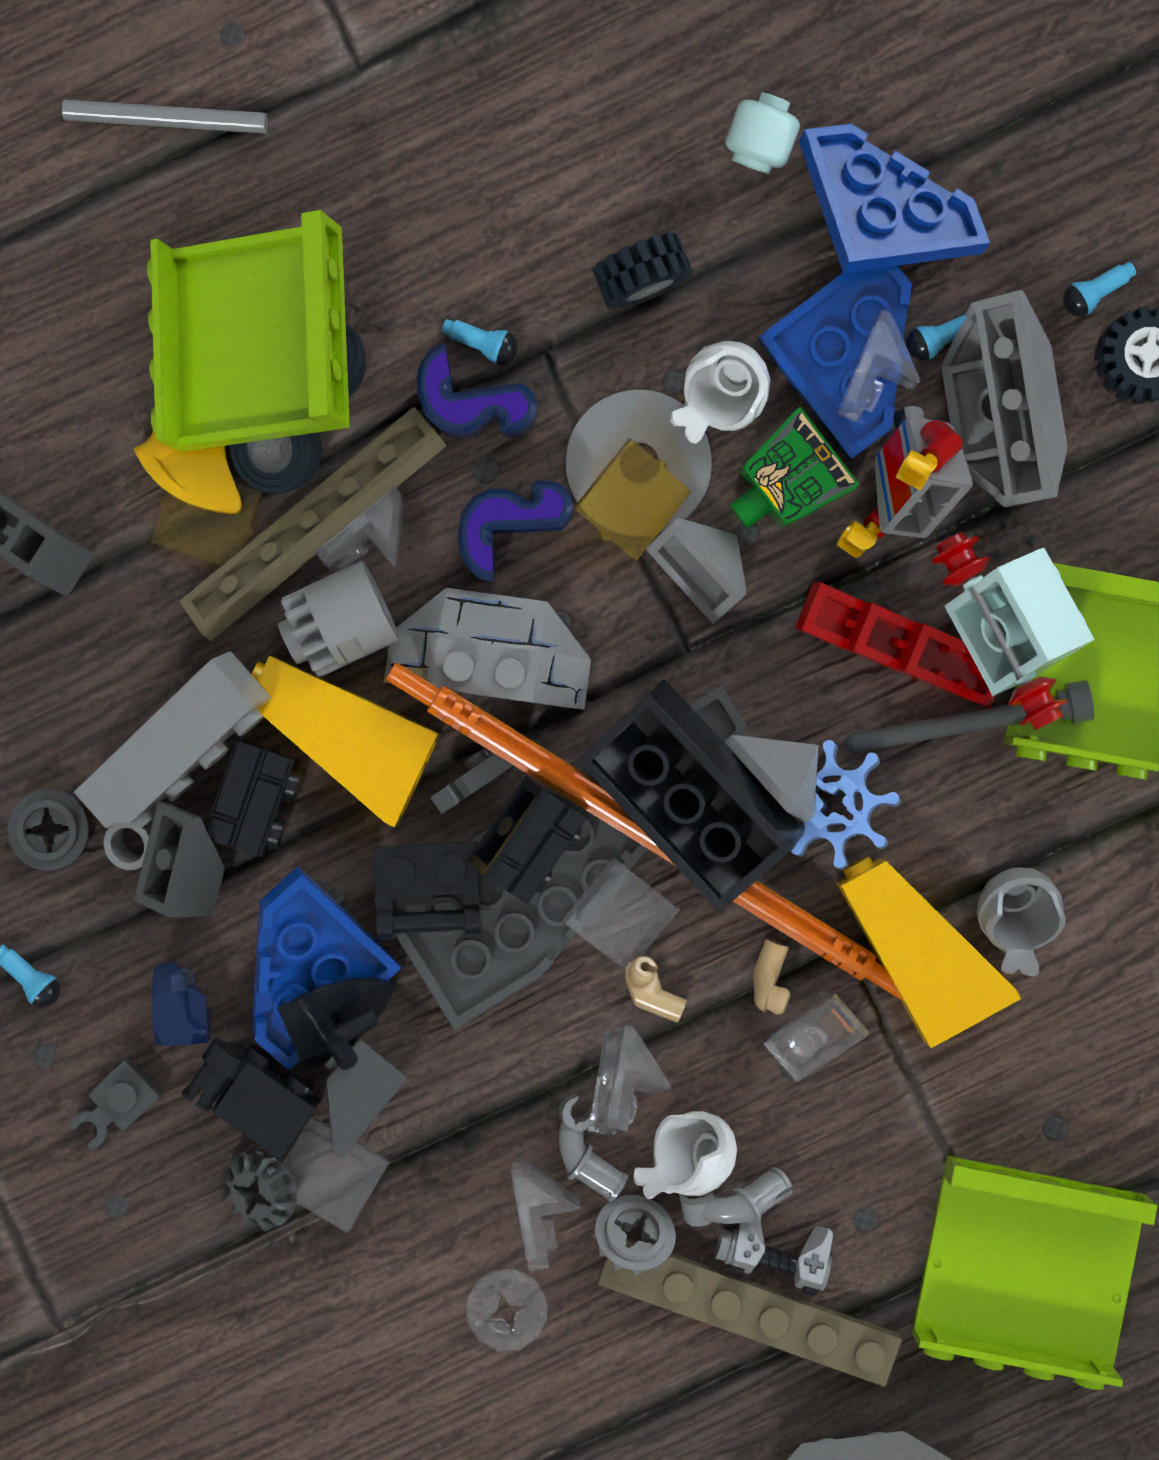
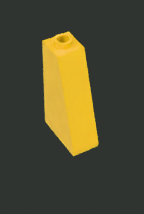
[251,656,441,827]
[836,855,1021,1048]

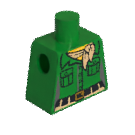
[729,407,860,529]

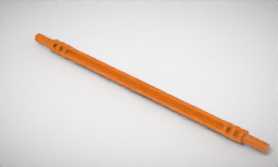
[385,662,902,1001]

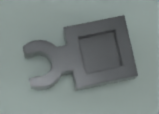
[430,748,514,814]
[69,1057,163,1150]

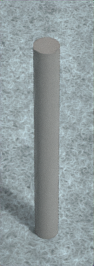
[62,99,268,134]

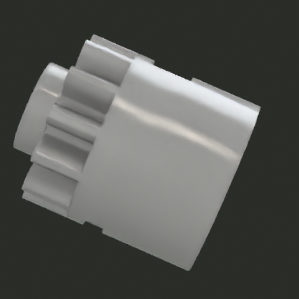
[278,560,400,678]

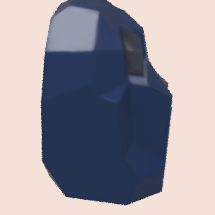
[152,962,211,1046]

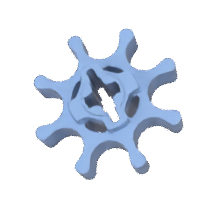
[791,740,901,870]

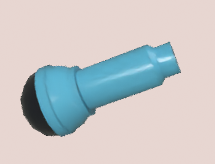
[1063,262,1136,317]
[906,314,967,361]
[441,319,518,365]
[0,944,60,1008]

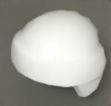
[670,341,770,444]
[634,1111,737,1199]

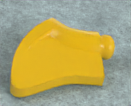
[134,431,242,514]

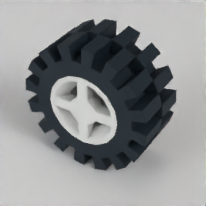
[1094,306,1159,404]

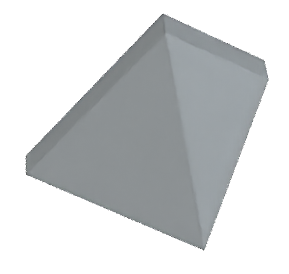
[646,518,747,624]
[725,735,819,823]

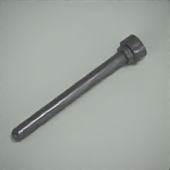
[846,680,1094,753]

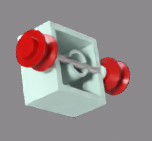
[931,532,1095,731]

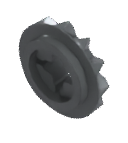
[7,789,91,871]
[221,1150,297,1232]

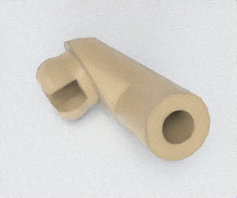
[753,938,790,1015]
[625,956,686,1023]

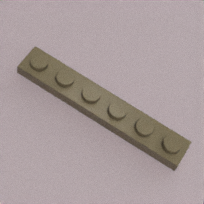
[179,407,447,642]
[598,1237,902,1387]

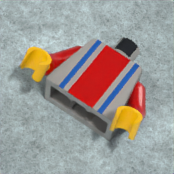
[837,406,973,558]

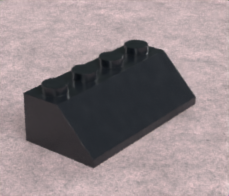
[577,679,805,912]

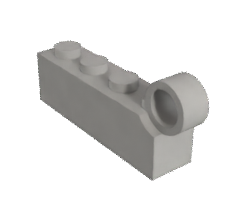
[74,651,272,870]

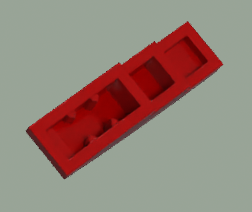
[794,581,996,708]

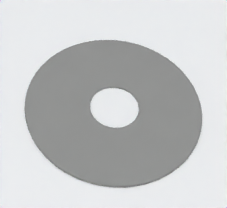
[566,389,712,536]

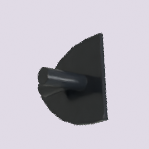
[277,977,397,1073]

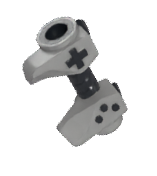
[715,1221,833,1296]

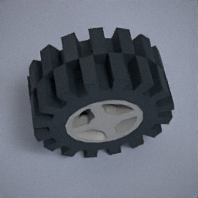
[592,232,693,310]

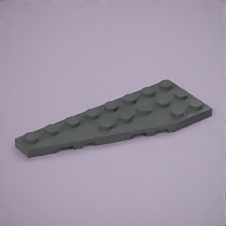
[374,685,748,1030]

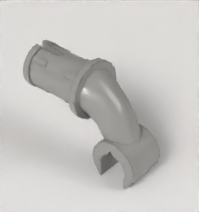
[558,1094,628,1202]
[679,1167,793,1227]

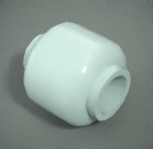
[725,92,800,174]

